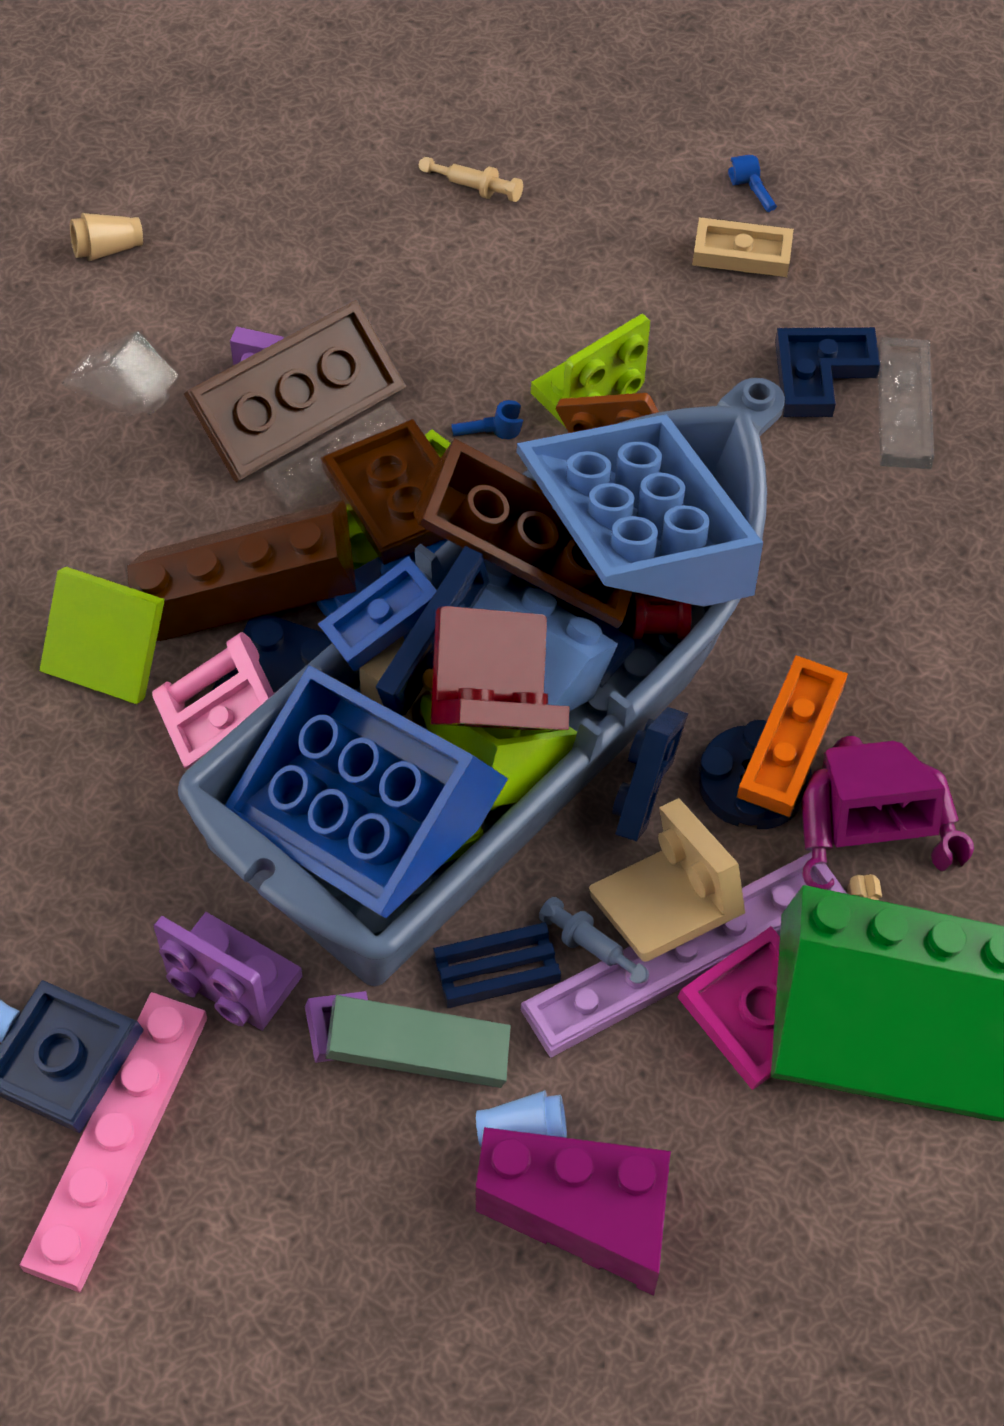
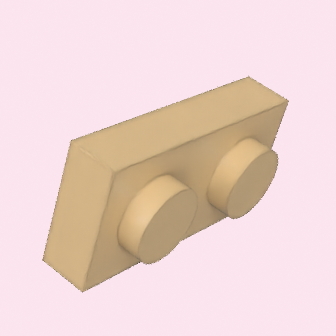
[692,217,794,277]

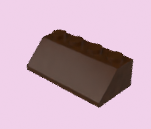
[413,438,632,628]
[127,500,356,641]

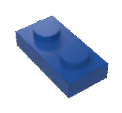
[318,556,437,672]

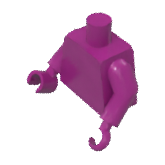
[802,736,974,890]

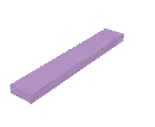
[521,852,847,1058]

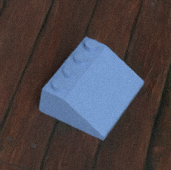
[517,414,763,607]

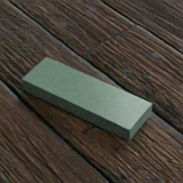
[325,995,511,1088]

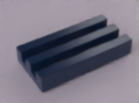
[433,922,561,1008]

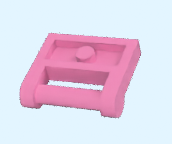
[152,632,274,769]

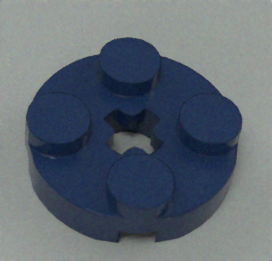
[699,720,812,829]

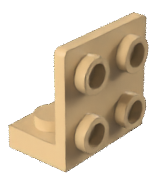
[589,798,745,962]

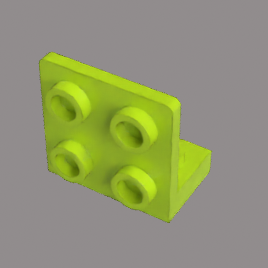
[531,314,650,428]

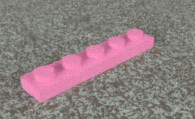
[20,992,207,1293]

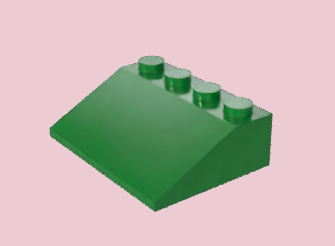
[771,885,1004,1122]

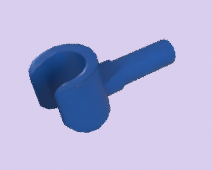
[728,155,777,212]
[451,400,523,439]

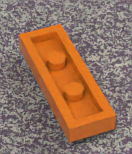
[737,655,848,817]

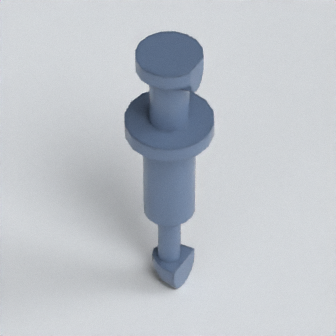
[539,897,649,983]

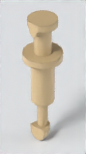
[419,157,523,202]

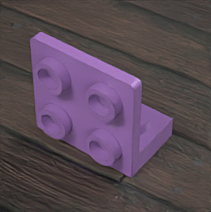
[154,912,303,1031]

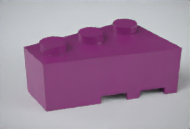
[476,1127,671,1296]

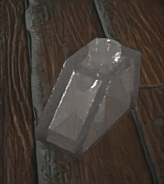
[61,331,178,417]

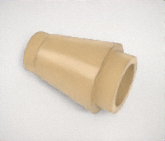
[70,213,143,261]

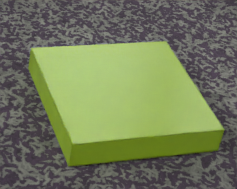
[39,567,165,704]

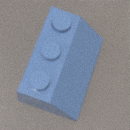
[404,559,618,711]

